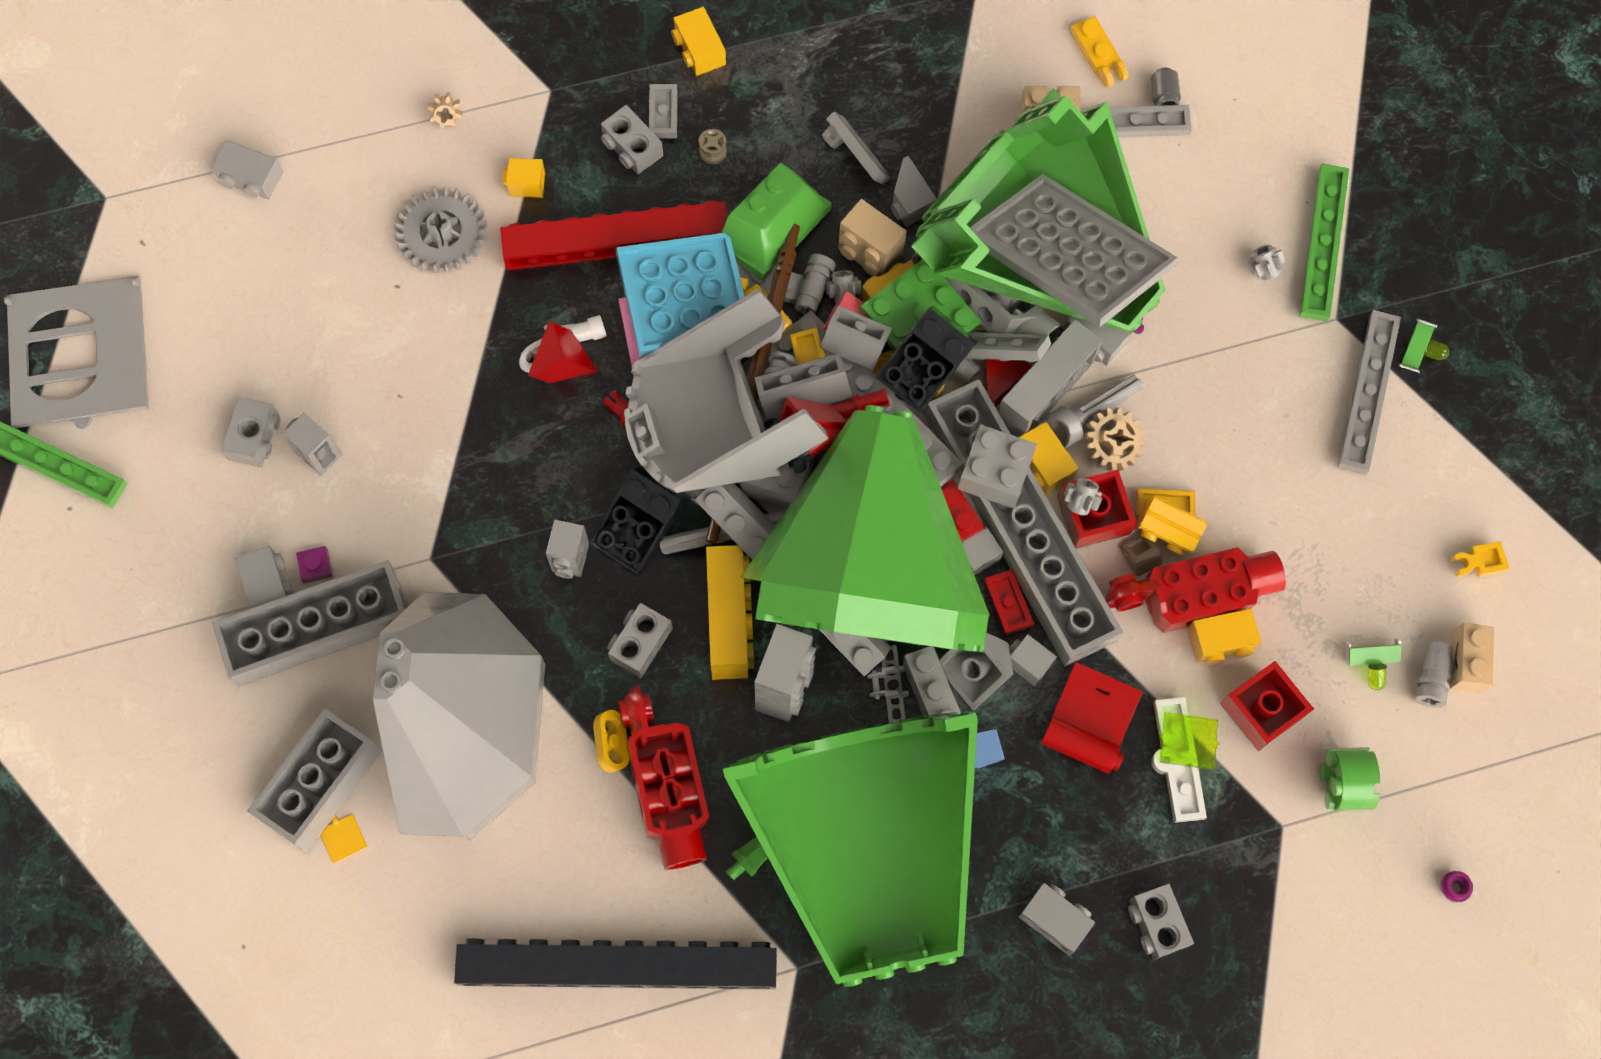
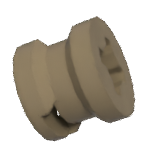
[699,129,727,164]

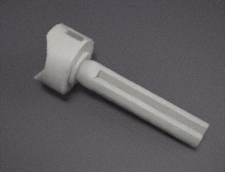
[1041,375,1143,449]

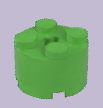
[1319,747,1380,810]

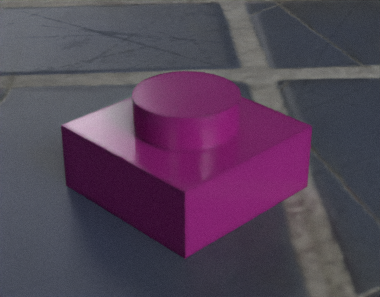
[296,546,333,584]

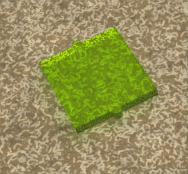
[1159,712,1220,770]

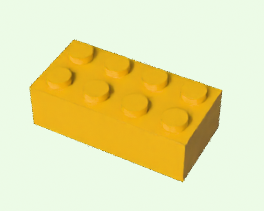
[706,545,754,680]

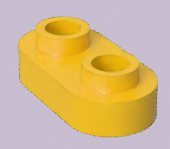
[593,710,629,773]

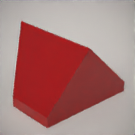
[528,321,598,383]

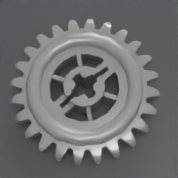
[394,187,487,273]

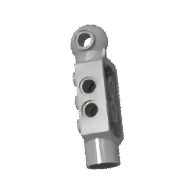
[912,251,1063,347]

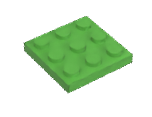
[860,259,981,351]

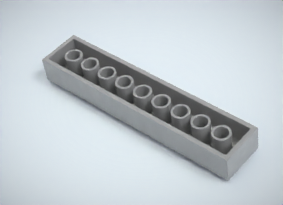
[925,379,1123,667]

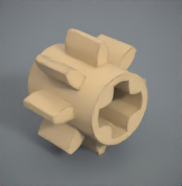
[428,92,462,129]

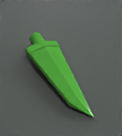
[725,836,768,881]

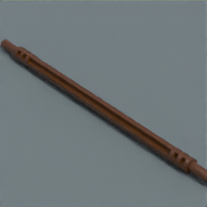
[706,224,800,544]

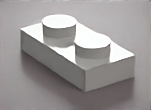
[649,84,678,138]

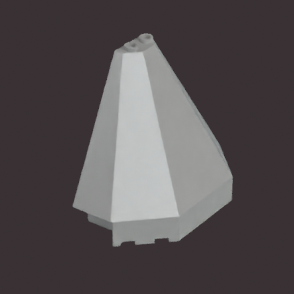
[373,592,545,841]

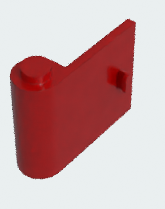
[1041,662,1143,774]

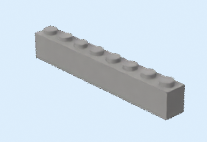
[695,483,891,676]

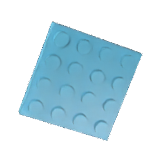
[616,233,745,357]

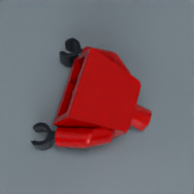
[764,397,848,474]

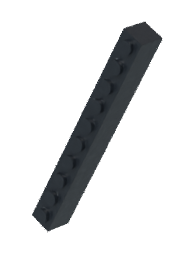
[454,938,777,990]

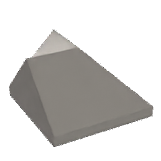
[939,633,1013,711]

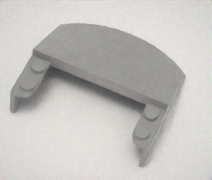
[624,289,828,493]

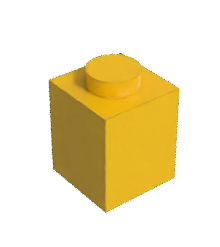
[502,158,545,198]

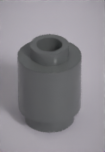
[1151,67,1181,106]

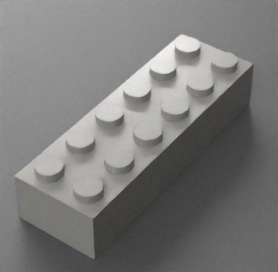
[212,560,407,687]

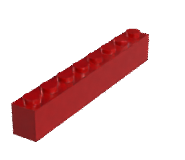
[500,200,728,270]

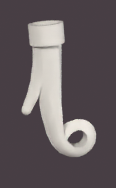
[519,315,607,373]

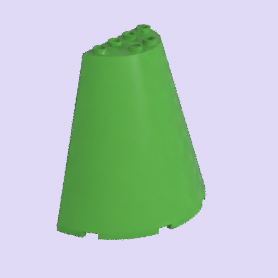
[723,711,978,987]

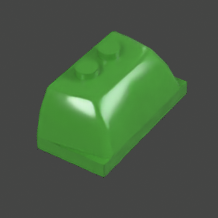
[722,163,832,281]

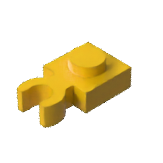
[1451,541,1510,577]

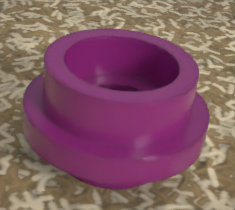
[1440,871,1473,903]

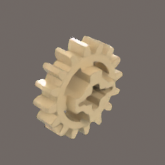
[1083,407,1147,471]

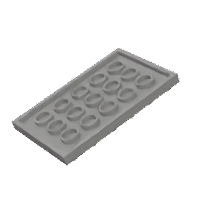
[970,174,1178,328]

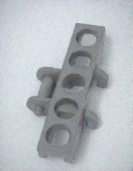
[867,644,909,723]

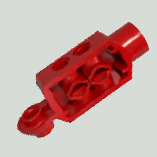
[1105,547,1286,633]
[618,685,709,870]

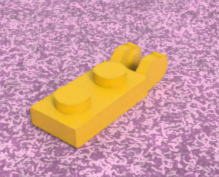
[1070,16,1129,87]

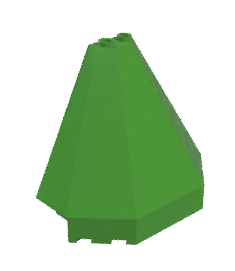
[911,88,1165,333]
[741,405,990,652]

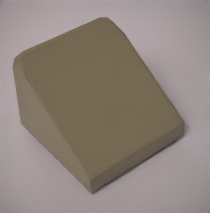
[1119,535,1162,577]

